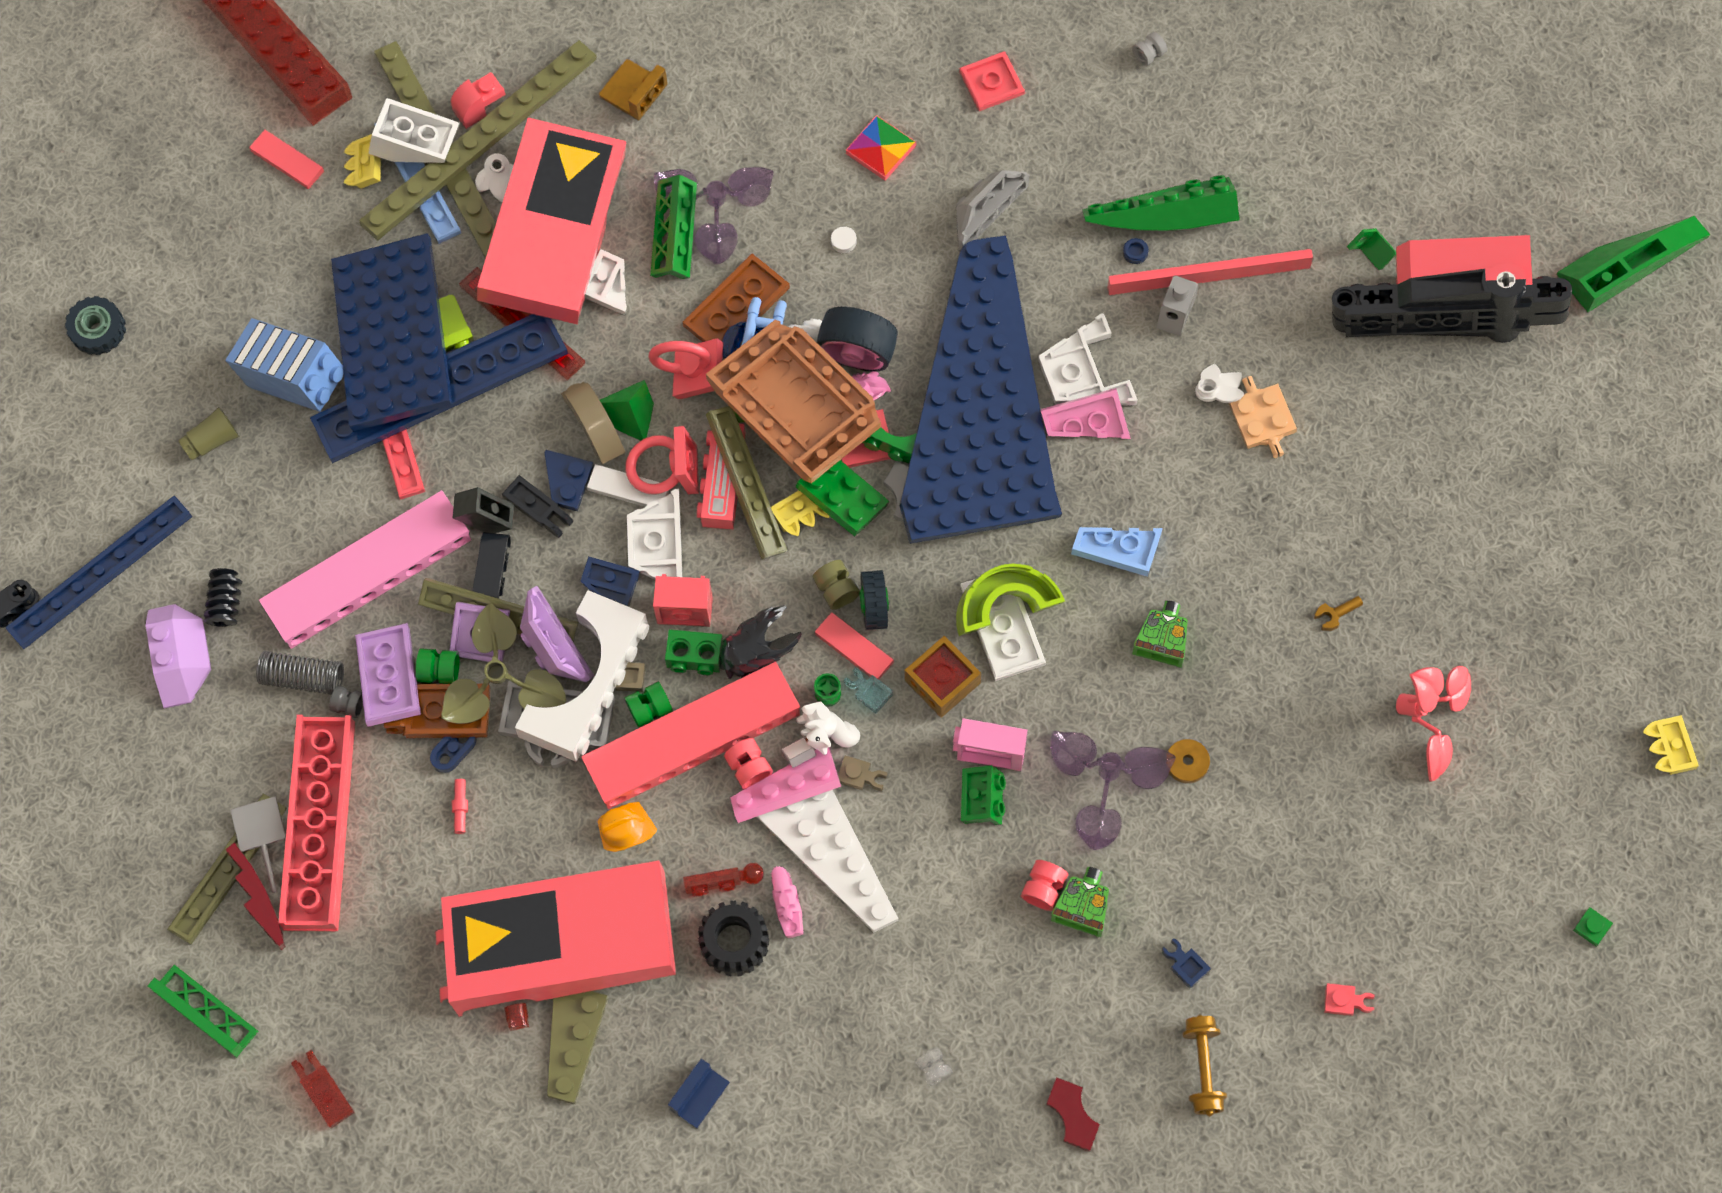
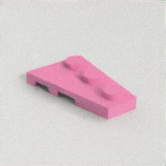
[1041,388,1131,439]

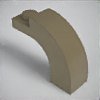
[561,382,626,464]

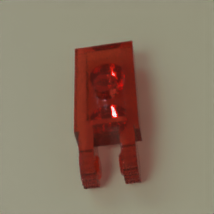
[291,1050,355,1129]

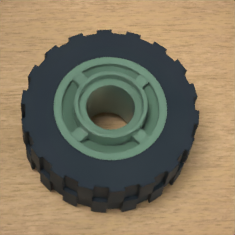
[65,296,126,355]

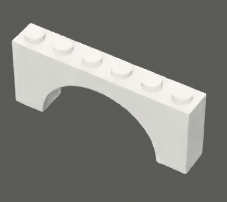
[515,591,649,762]

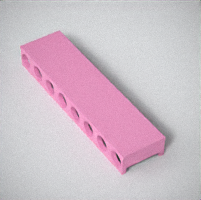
[259,490,471,649]

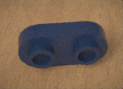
[430,737,477,773]

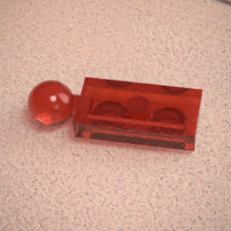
[683,863,764,897]

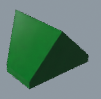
[600,380,654,441]

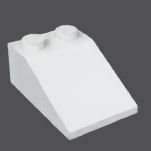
[368,98,459,163]

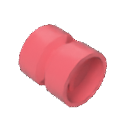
[724,738,773,789]
[1021,860,1068,911]

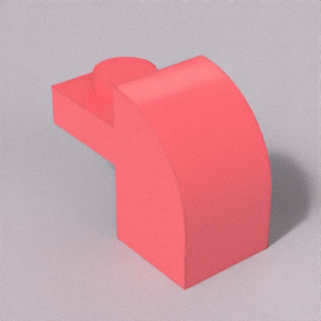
[451,72,506,129]

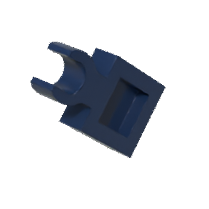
[1162,938,1211,989]

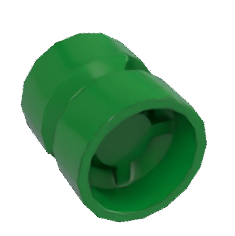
[416,648,460,684]
[624,681,673,728]

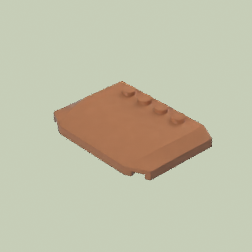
[706,320,881,483]

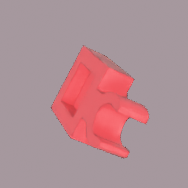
[1324,983,1375,1016]

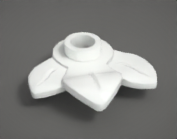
[475,153,514,202]
[1195,364,1244,403]

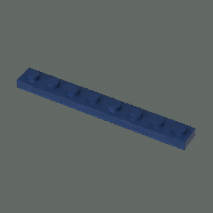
[5,495,192,650]

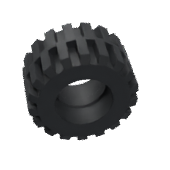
[698,900,769,976]

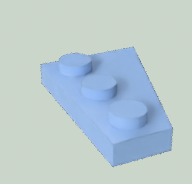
[1071,527,1163,577]

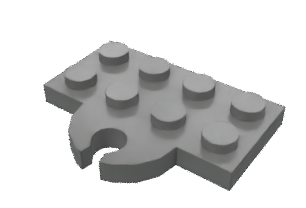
[498,681,615,769]

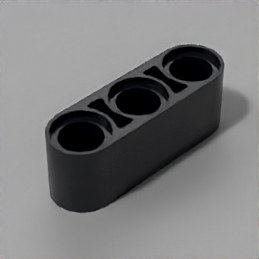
[472,532,511,599]

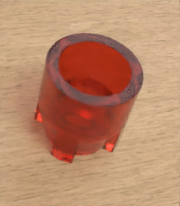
[504,1003,529,1031]

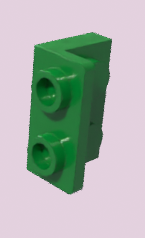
[961,765,1006,825]

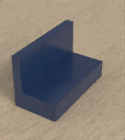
[668,1059,730,1128]

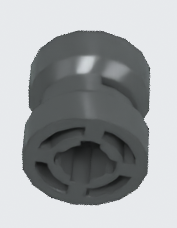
[329,685,363,718]

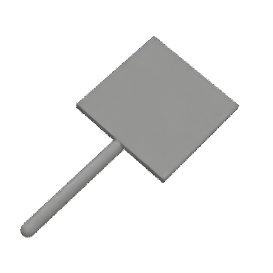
[230,797,286,893]

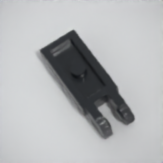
[502,475,573,538]

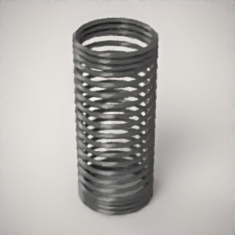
[256,650,344,695]

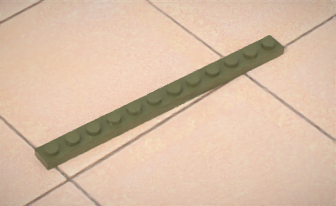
[359,40,597,241]
[374,41,496,259]

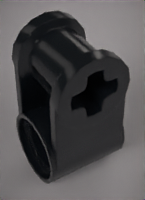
[0,580,39,628]

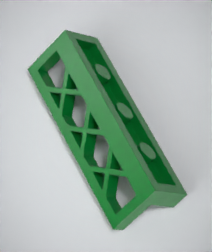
[650,175,697,279]
[148,965,259,1058]

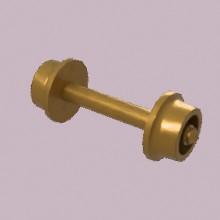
[1183,1014,1227,1117]

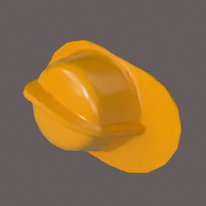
[597,802,657,852]

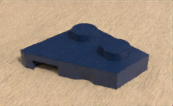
[544,450,594,512]
[581,556,640,607]

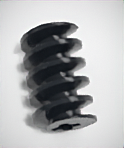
[204,568,243,627]

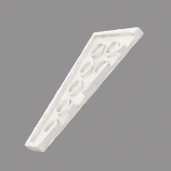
[756,790,898,933]

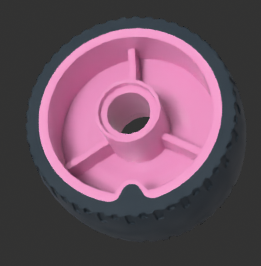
[817,306,898,372]

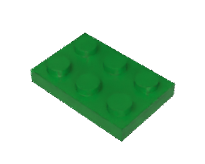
[795,460,889,537]

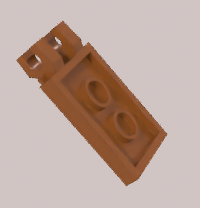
[384,684,491,738]

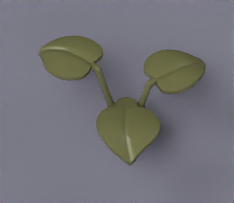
[441,604,566,724]

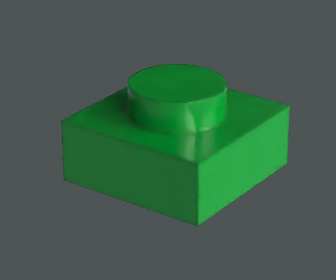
[1573,907,1613,947]

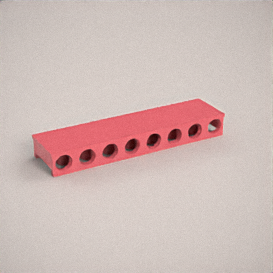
[581,662,800,809]
[278,715,355,931]

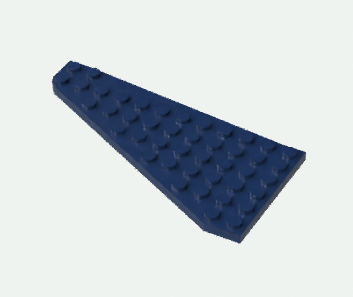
[899,235,1062,544]

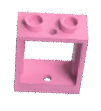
[953,718,1028,771]

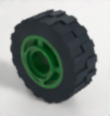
[860,570,889,630]

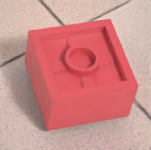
[653,574,713,627]

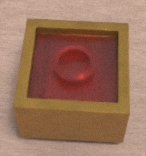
[905,636,981,718]

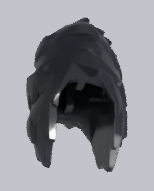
[720,605,802,679]

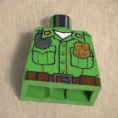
[1132,601,1188,668]
[1051,867,1109,937]

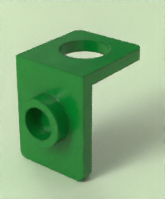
[1347,228,1396,270]

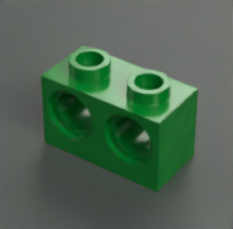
[665,629,723,676]

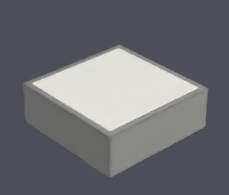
[781,737,816,768]

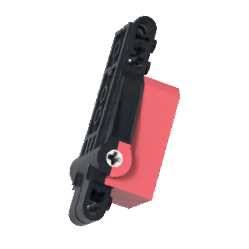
[1332,235,1572,343]

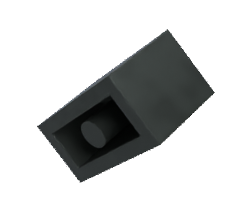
[452,487,514,533]

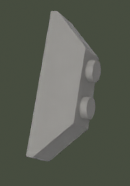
[956,170,1029,251]

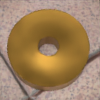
[1166,739,1210,783]

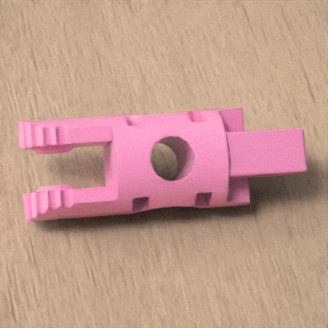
[771,866,803,938]

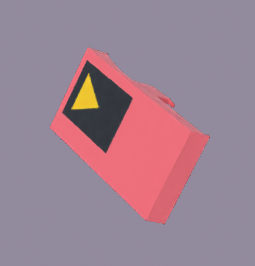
[477,118,626,325]
[435,861,676,1017]

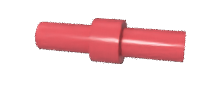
[452,779,468,834]

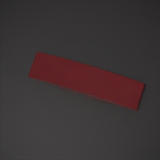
[226,843,286,951]

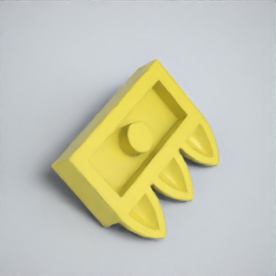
[344,134,381,189]
[771,490,830,536]
[1643,715,1699,775]

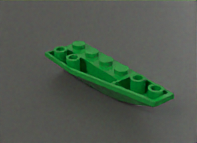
[1082,175,1240,231]
[1556,216,1710,312]

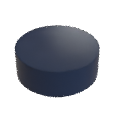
[1123,238,1149,264]

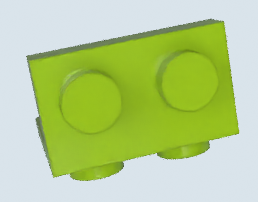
[439,295,474,352]

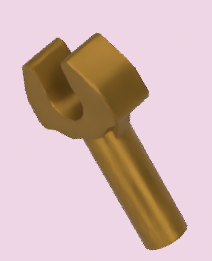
[1314,596,1363,631]

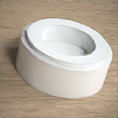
[831,227,857,253]

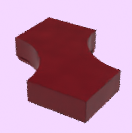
[1046,1077,1100,1152]

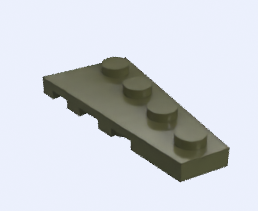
[547,991,608,1104]

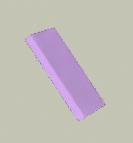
[355,623,421,727]

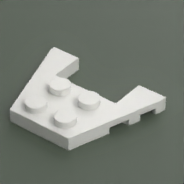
[1038,313,1137,405]

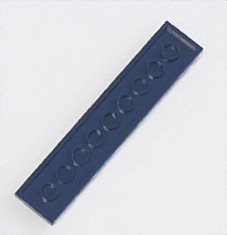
[310,314,568,464]

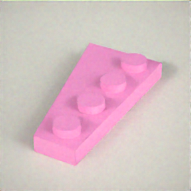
[730,747,841,823]

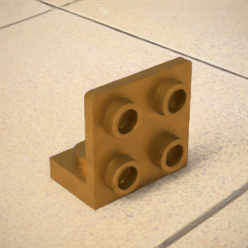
[599,59,668,120]

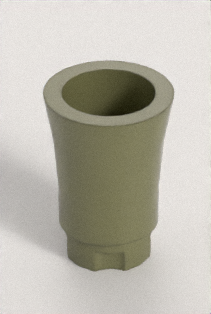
[179,407,240,460]

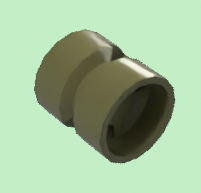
[812,560,860,610]

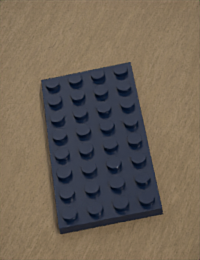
[331,233,453,432]

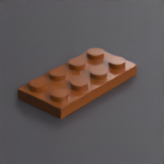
[682,253,790,354]

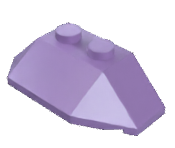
[520,586,594,682]
[146,604,211,709]

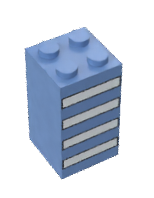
[225,318,344,412]

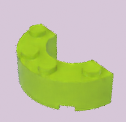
[956,564,1065,636]

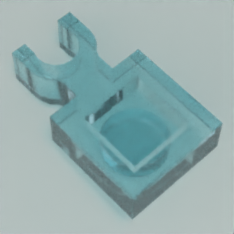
[844,667,893,714]

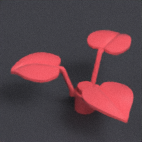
[1396,666,1471,782]

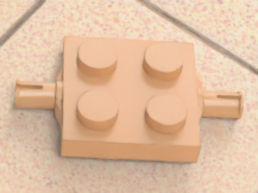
[1229,376,1297,458]

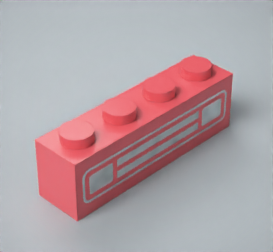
[697,424,746,530]

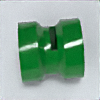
[814,673,841,707]

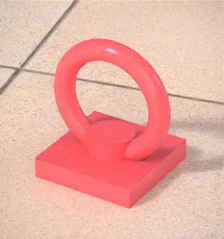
[648,338,723,399]
[626,426,699,495]

